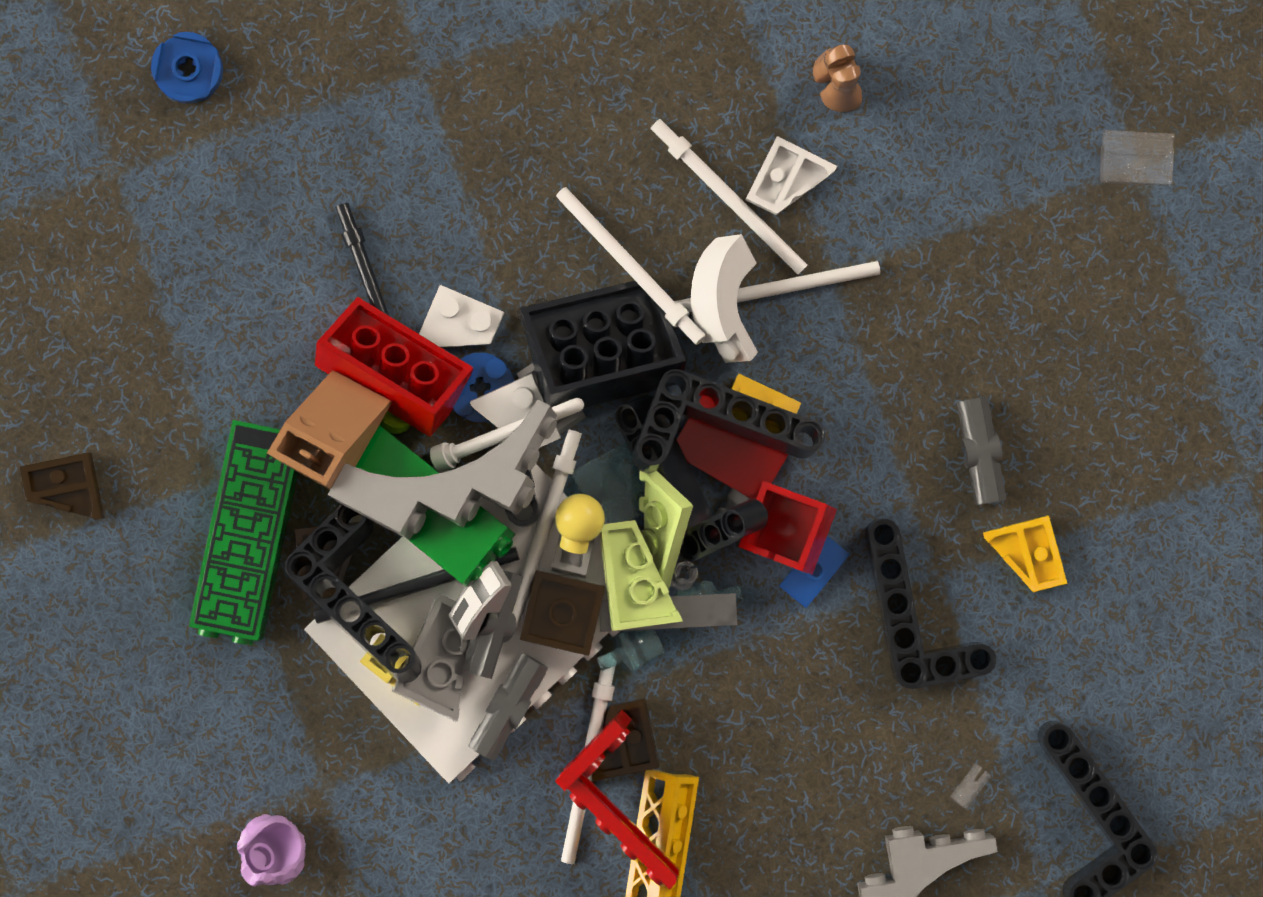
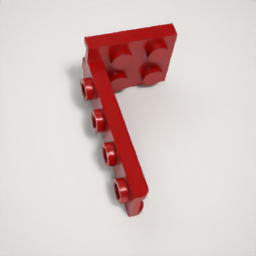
[555,710,679,890]

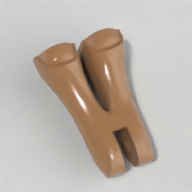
[813,44,862,112]

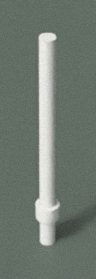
[650,119,807,274]
[556,187,706,345]
[674,261,880,312]
[512,429,582,635]
[561,656,617,864]

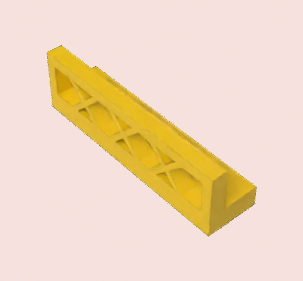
[625,769,699,897]

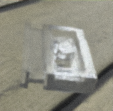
[1100,130,1175,186]

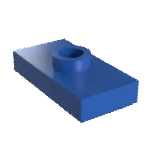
[779,536,850,608]

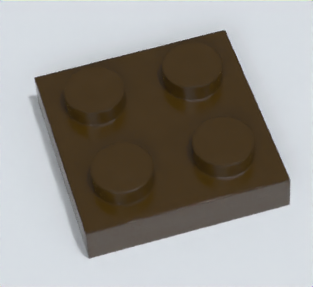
[520,570,606,656]

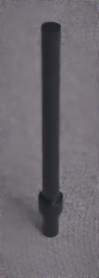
[335,203,389,316]
[313,546,520,624]

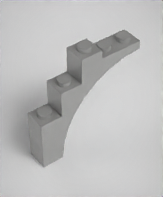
[328,400,557,540]
[857,826,998,897]

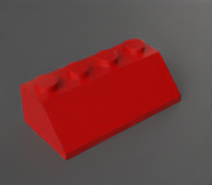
[315,297,473,437]

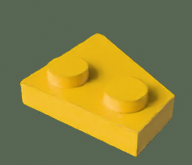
[983,515,1068,592]

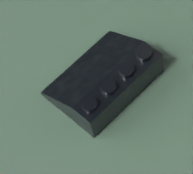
[520,276,686,408]

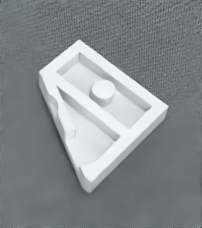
[745,136,837,215]
[419,285,504,347]
[470,373,561,447]

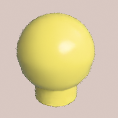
[556,494,605,554]

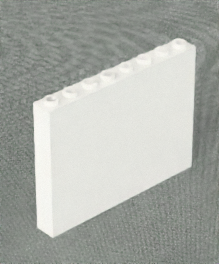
[304,464,620,783]

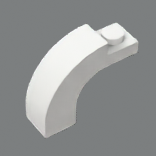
[691,234,758,363]

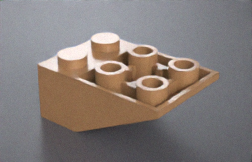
[267,370,392,489]

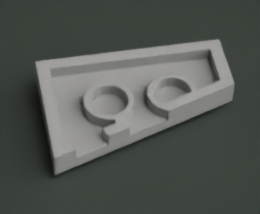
[392,593,468,722]

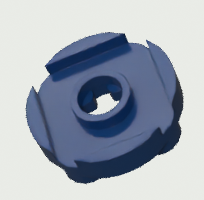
[151,32,223,104]
[453,353,515,422]

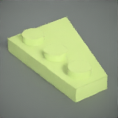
[639,471,693,589]
[599,520,683,631]

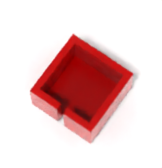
[738,481,837,575]

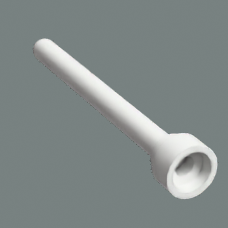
[430,398,584,473]

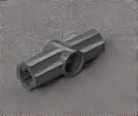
[957,397,1007,505]
[462,570,523,679]
[468,652,548,761]

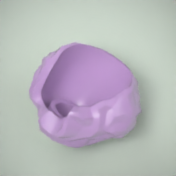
[237,814,306,887]

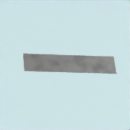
[599,593,737,632]

